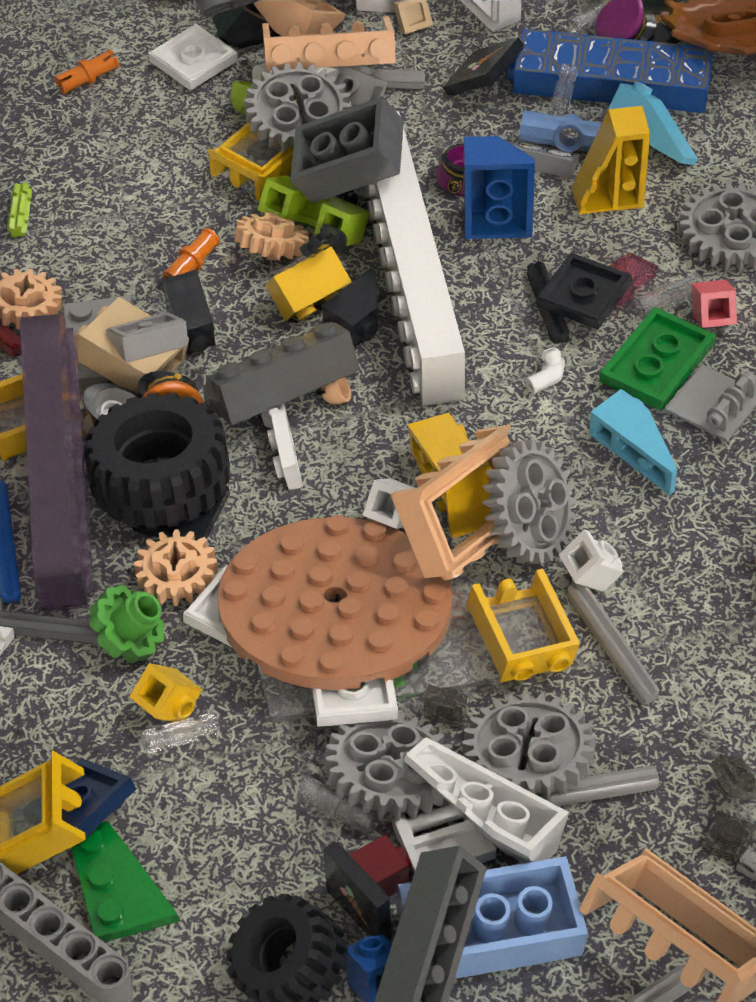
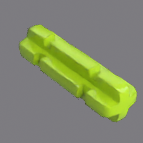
[7,182,32,238]

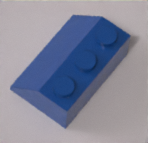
[464,136,535,239]

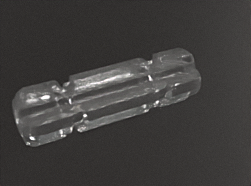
[548,64,578,116]
[141,712,220,754]

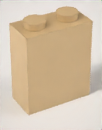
[74,297,189,396]

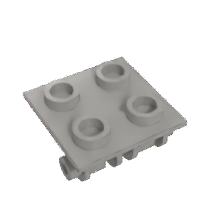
[664,364,756,442]

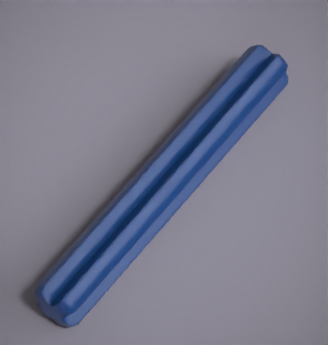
[0,480,21,604]

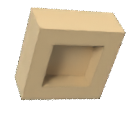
[393,0,433,34]

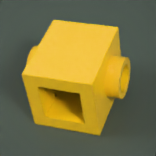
[129,663,203,723]

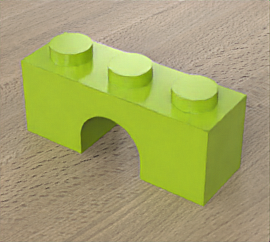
[257,175,370,246]

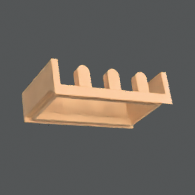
[262,16,396,71]
[391,424,511,580]
[578,848,756,1002]

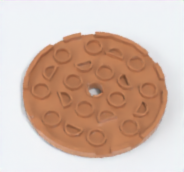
[218,515,452,690]

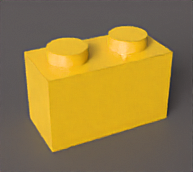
[265,246,352,321]

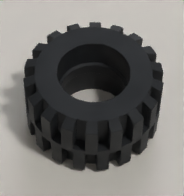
[226,894,348,1002]

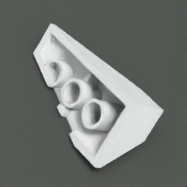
[404,737,569,864]

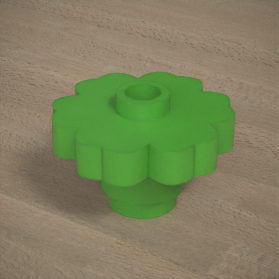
[89,585,164,663]

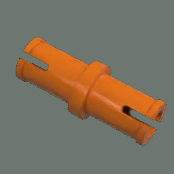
[54,49,119,95]
[162,228,220,279]

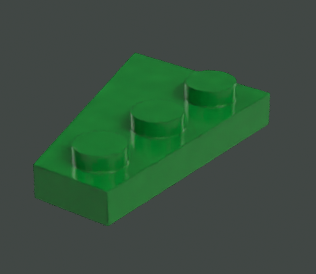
[71,821,179,943]

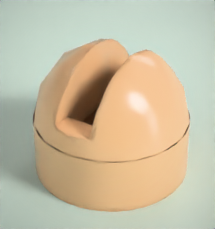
[321,377,351,405]

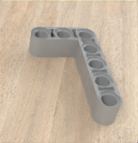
[0,862,134,1002]

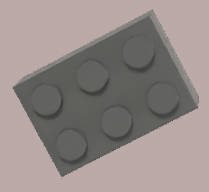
[290,96,404,203]

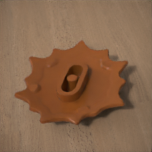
[661,0,756,56]

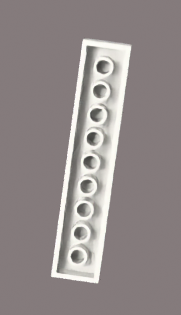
[362,111,465,406]

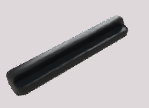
[527,261,570,344]

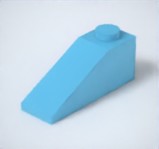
[604,81,698,165]
[589,389,677,495]

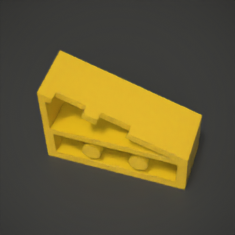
[572,106,650,214]
[408,413,492,538]

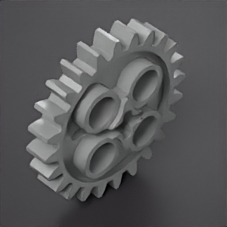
[244,62,352,152]
[679,182,756,271]
[483,439,577,565]
[462,692,595,800]
[324,712,453,821]

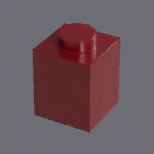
[349,834,411,897]

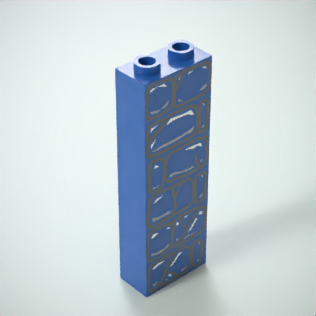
[508,28,713,113]

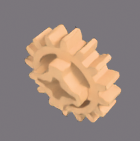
[234,212,309,261]
[0,269,62,330]
[134,529,218,606]

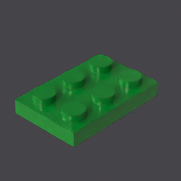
[599,307,716,411]

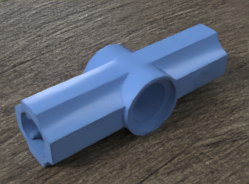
[518,110,602,153]

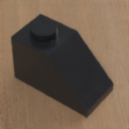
[212,3,281,48]
[322,268,378,348]
[162,270,216,354]

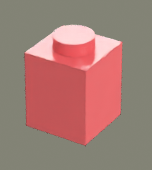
[691,279,737,328]

